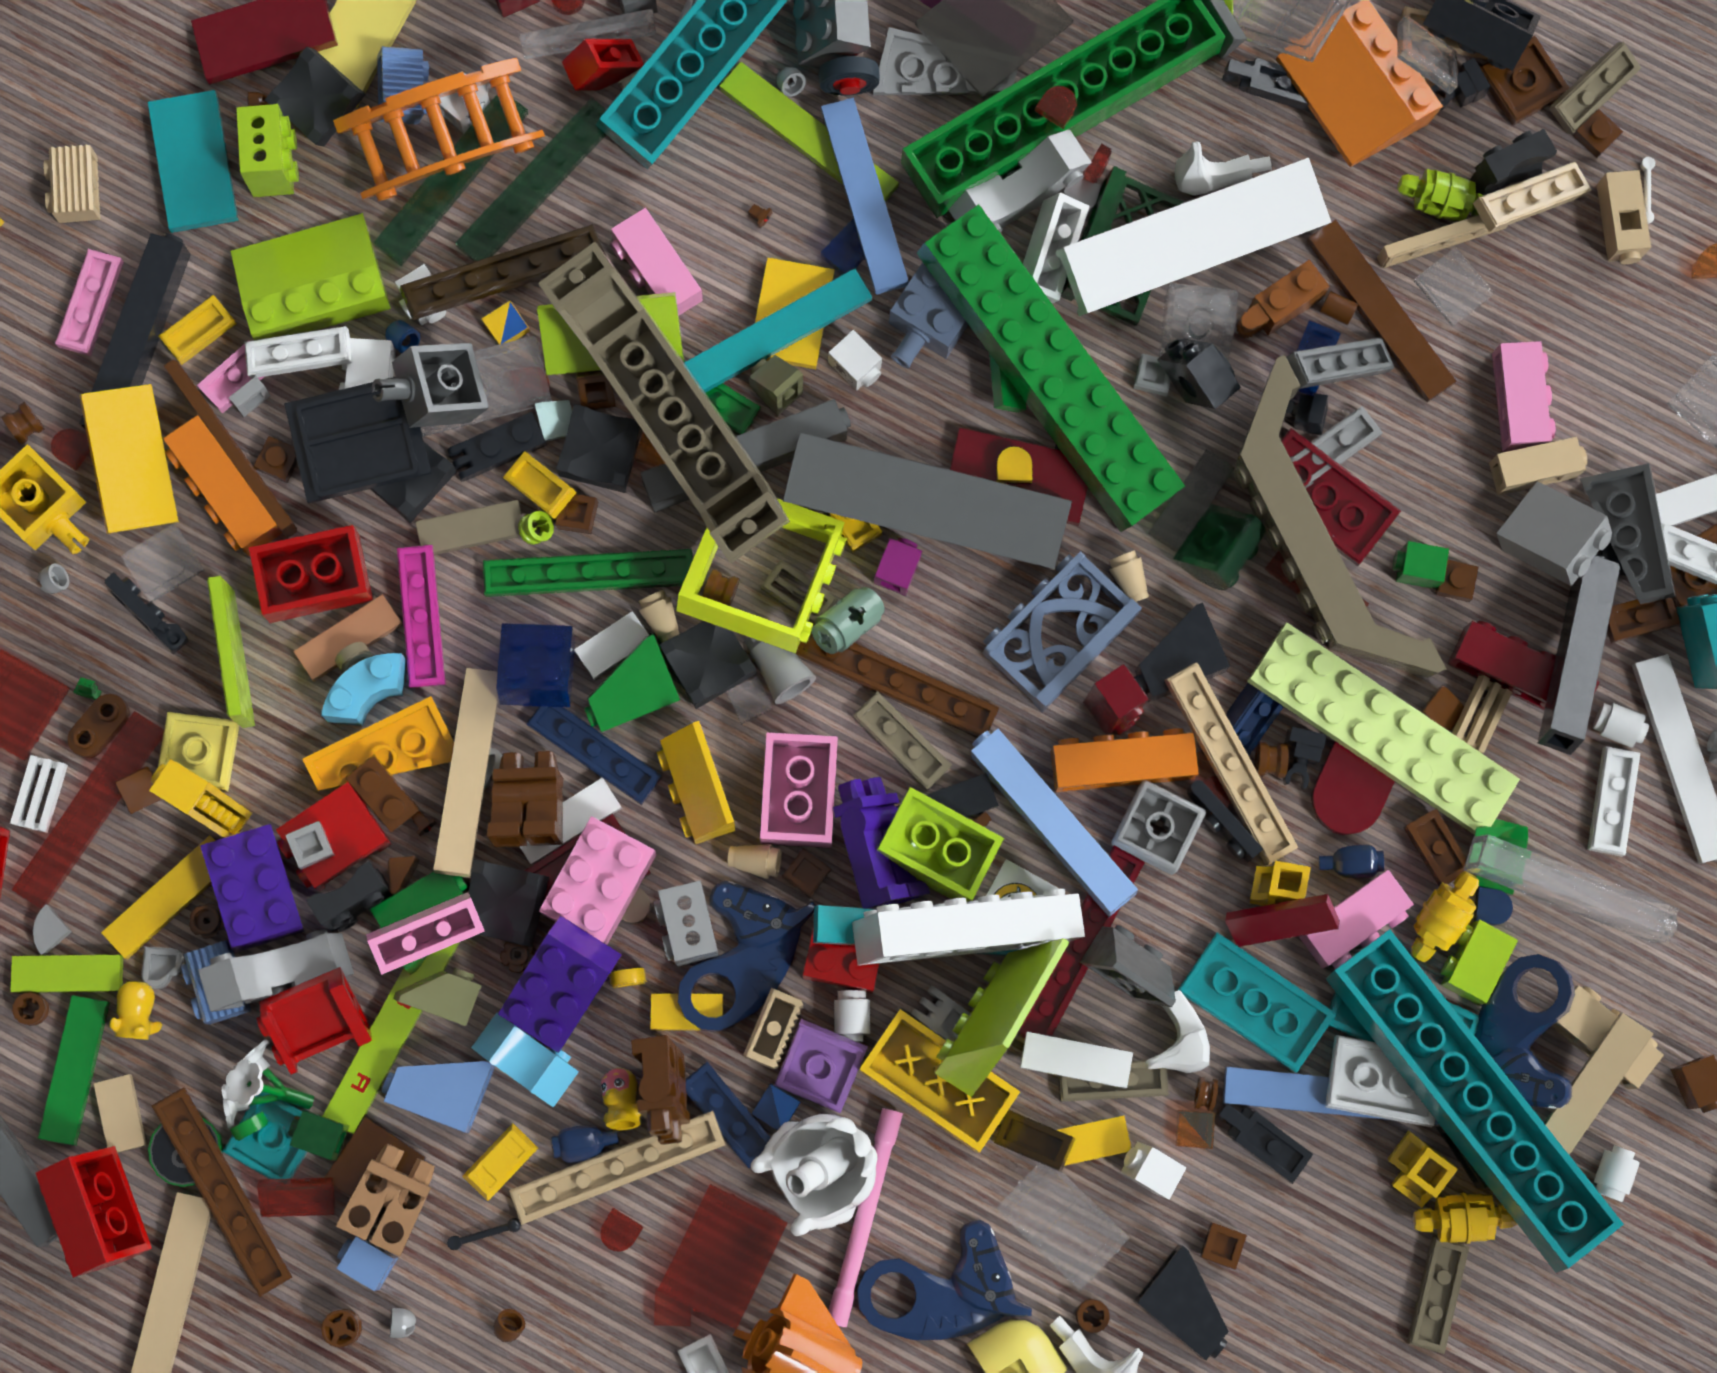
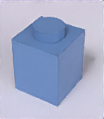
[337,1236,398,1291]

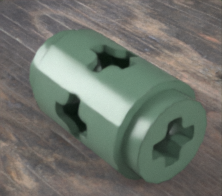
[812,587,885,654]

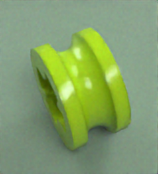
[518,511,554,545]

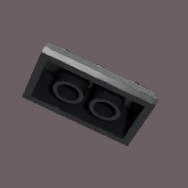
[1423,0,1541,71]

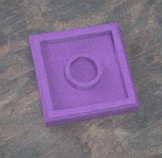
[774,1019,868,1113]

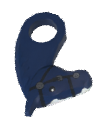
[678,881,816,1032]
[1475,954,1575,1109]
[857,1220,1032,1340]

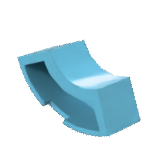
[321,653,407,726]
[471,1013,579,1107]

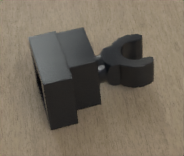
[1431,58,1490,111]
[1284,393,1328,435]
[1283,727,1327,789]

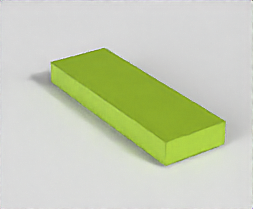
[11,955,123,993]

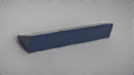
[1201,683,1284,756]

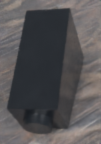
[1134,602,1230,703]
[1133,1245,1229,1360]

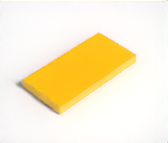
[79,384,179,534]

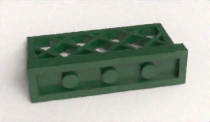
[1061,166,1184,325]

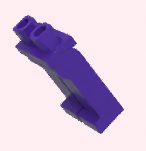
[833,777,930,909]

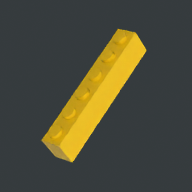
[149,758,252,838]

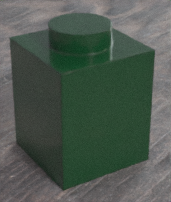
[288,1110,349,1161]

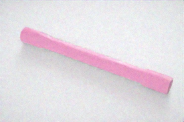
[828,1108,903,1327]

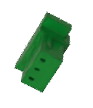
[73,677,102,700]

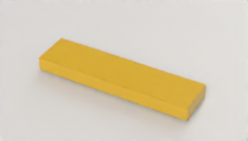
[101,835,216,960]

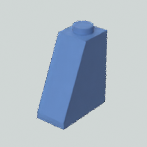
[382,1061,496,1133]

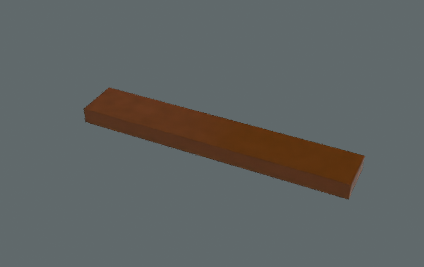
[1307,219,1456,403]
[164,359,297,539]
[796,625,999,738]
[151,1087,292,1297]

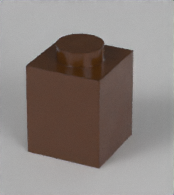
[1670,1054,1717,1113]

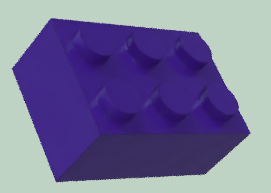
[200,824,304,954]
[498,916,622,1053]

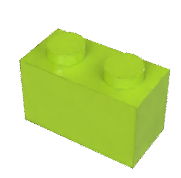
[1440,920,1518,1005]

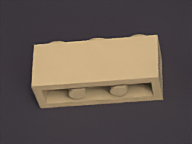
[1551,985,1664,1090]

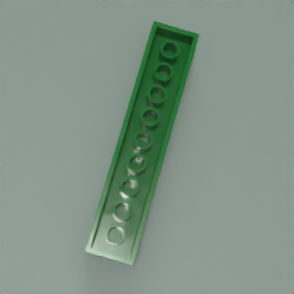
[901,0,1225,218]
[916,204,1185,532]

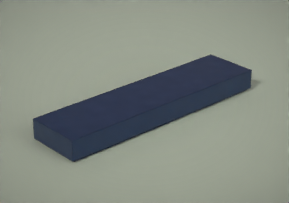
[526,696,662,806]

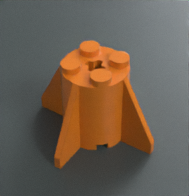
[733,1273,863,1373]

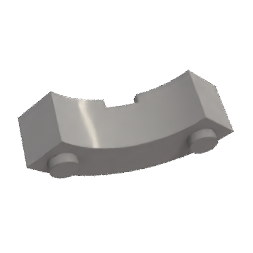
[948,130,1092,233]
[198,929,354,1012]

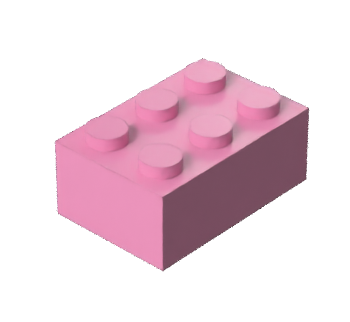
[760,732,838,848]
[539,816,657,945]

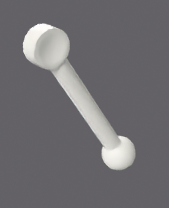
[1640,157,1655,224]

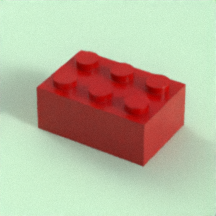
[249,525,373,623]
[35,1146,152,1278]

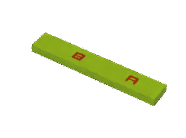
[323,942,460,1134]

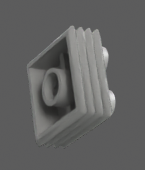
[1111,780,1206,875]

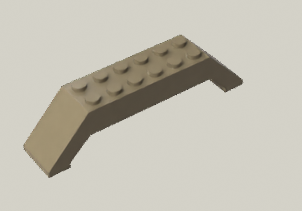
[538,242,790,563]
[1233,354,1446,678]

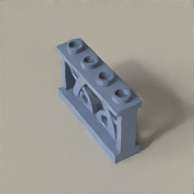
[983,551,1142,712]

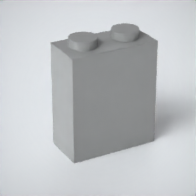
[1496,481,1612,586]

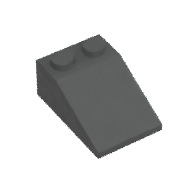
[1080,925,1176,1007]

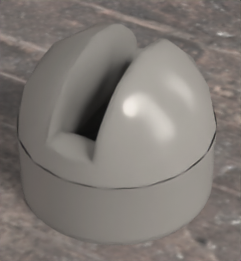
[776,66,806,97]
[37,563,69,594]
[389,1308,416,1338]

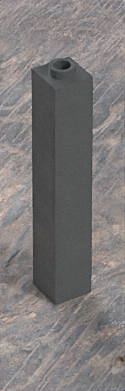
[640,399,851,513]
[0,1115,58,1247]

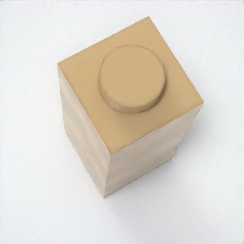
[1597,170,1651,264]
[1489,437,1587,495]

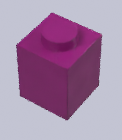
[874,538,922,596]

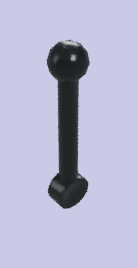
[447,1218,522,1250]

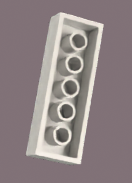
[852,889,1085,965]

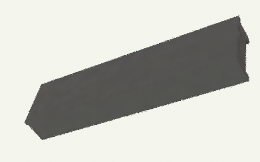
[783,432,1072,569]

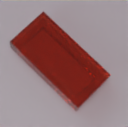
[257,1177,336,1217]

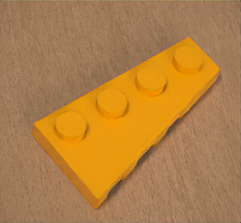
[302,696,454,791]

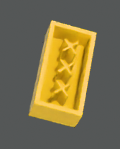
[858,1009,1020,1153]

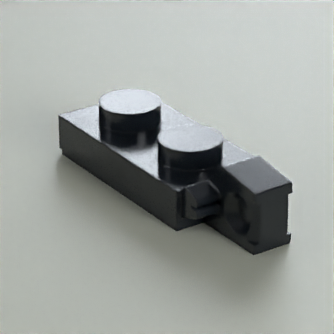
[1222,58,1310,112]
[104,572,189,655]
[1216,1103,1313,1184]

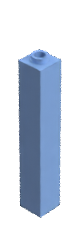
[971,729,1138,917]

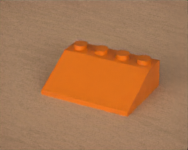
[1276,0,1443,167]

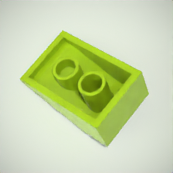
[877,787,1004,902]

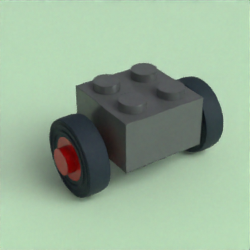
[793,0,880,96]

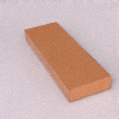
[293,594,403,682]

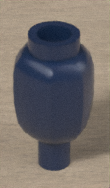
[1319,845,1384,879]
[551,1125,618,1163]

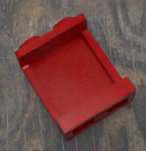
[276,782,392,892]
[256,967,372,1075]

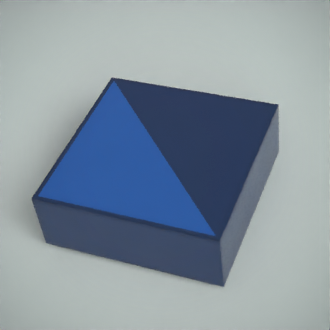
[752,1083,801,1131]

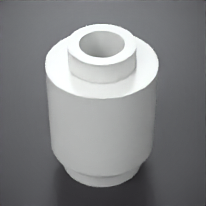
[1593,703,1649,748]
[834,990,870,1042]
[1594,1145,1640,1202]

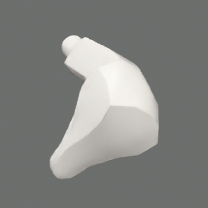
[1174,141,1272,196]
[1146,990,1210,1073]
[1049,1316,1143,1373]

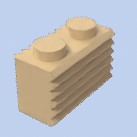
[44,144,101,223]
[743,988,803,1070]

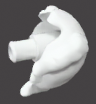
[751,1114,878,1236]

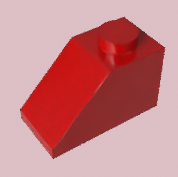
[562,39,644,91]

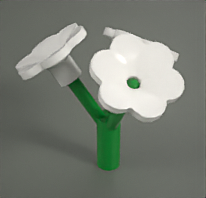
[222,1039,314,1128]

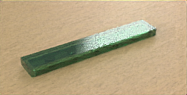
[373,95,529,267]
[455,98,606,262]

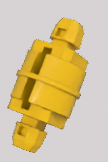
[1411,871,1479,962]
[1413,1193,1517,1244]

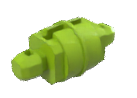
[1397,169,1484,222]

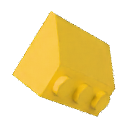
[656,721,735,845]

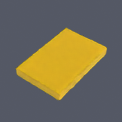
[755,257,835,370]

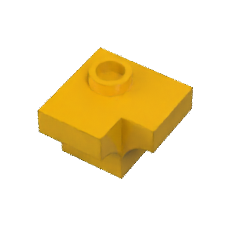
[1250,860,1311,906]
[1387,1130,1458,1208]

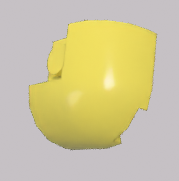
[967,1319,1067,1373]

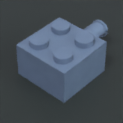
[889,262,968,369]

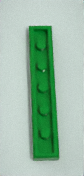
[483,549,693,597]

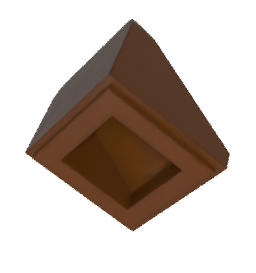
[577,370,616,410]
[1420,685,1464,732]
[388,856,420,895]

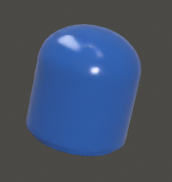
[385,320,420,353]

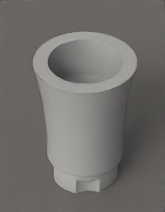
[744,637,816,704]

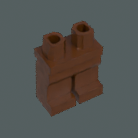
[487,751,564,847]
[631,1035,690,1145]

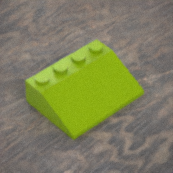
[231,213,391,340]
[935,938,1069,1097]

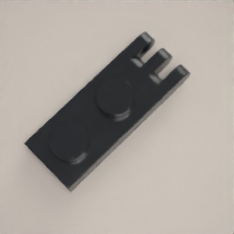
[447,412,547,482]
[1187,780,1263,862]

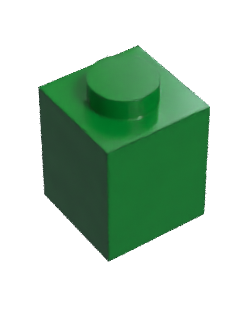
[1392,541,1449,589]

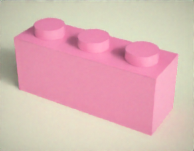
[610,208,703,316]
[1492,341,1556,452]
[1299,870,1414,969]
[366,892,484,975]

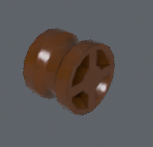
[1,401,45,445]
[702,568,740,606]
[1254,741,1289,778]
[321,1309,363,1348]

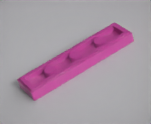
[397,545,446,688]

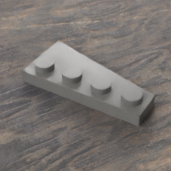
[873,27,1020,95]

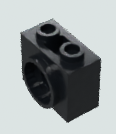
[1157,338,1241,409]

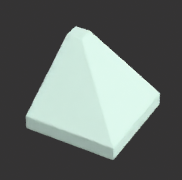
[535,400,572,442]

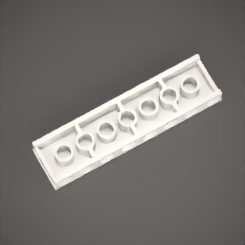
[1055,158,1331,316]

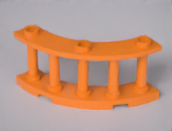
[333,58,545,201]

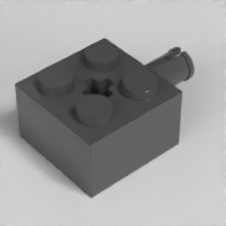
[372,343,489,428]

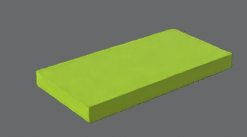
[537,292,684,375]
[207,576,255,728]

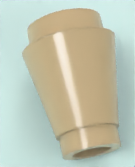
[1109,550,1149,602]
[638,590,680,644]
[728,844,782,879]

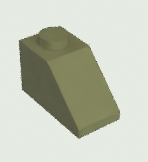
[749,355,803,416]
[393,967,482,1026]

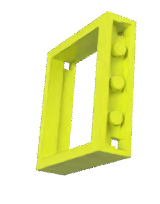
[676,498,847,653]

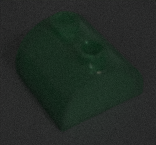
[1173,504,1267,591]

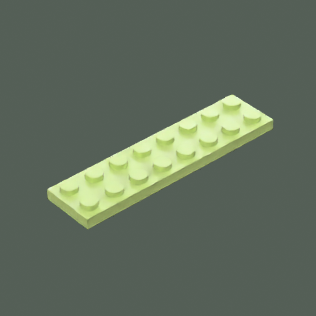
[1247,622,1520,835]

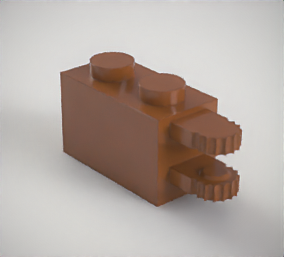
[1236,259,1330,339]

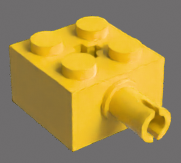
[0,444,89,554]

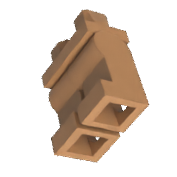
[336,1143,435,1257]

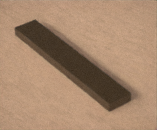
[400,224,606,320]

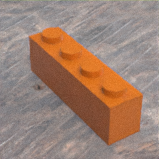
[163,415,283,557]
[1050,728,1199,793]

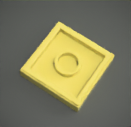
[158,712,239,792]

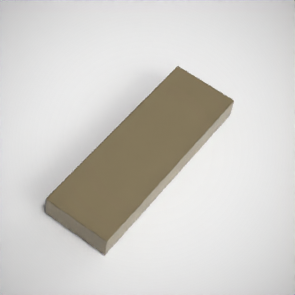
[1549,42,1641,134]
[416,500,522,555]
[852,691,952,791]
[1059,1060,1169,1102]
[1407,1237,1470,1354]

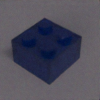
[496,623,575,707]

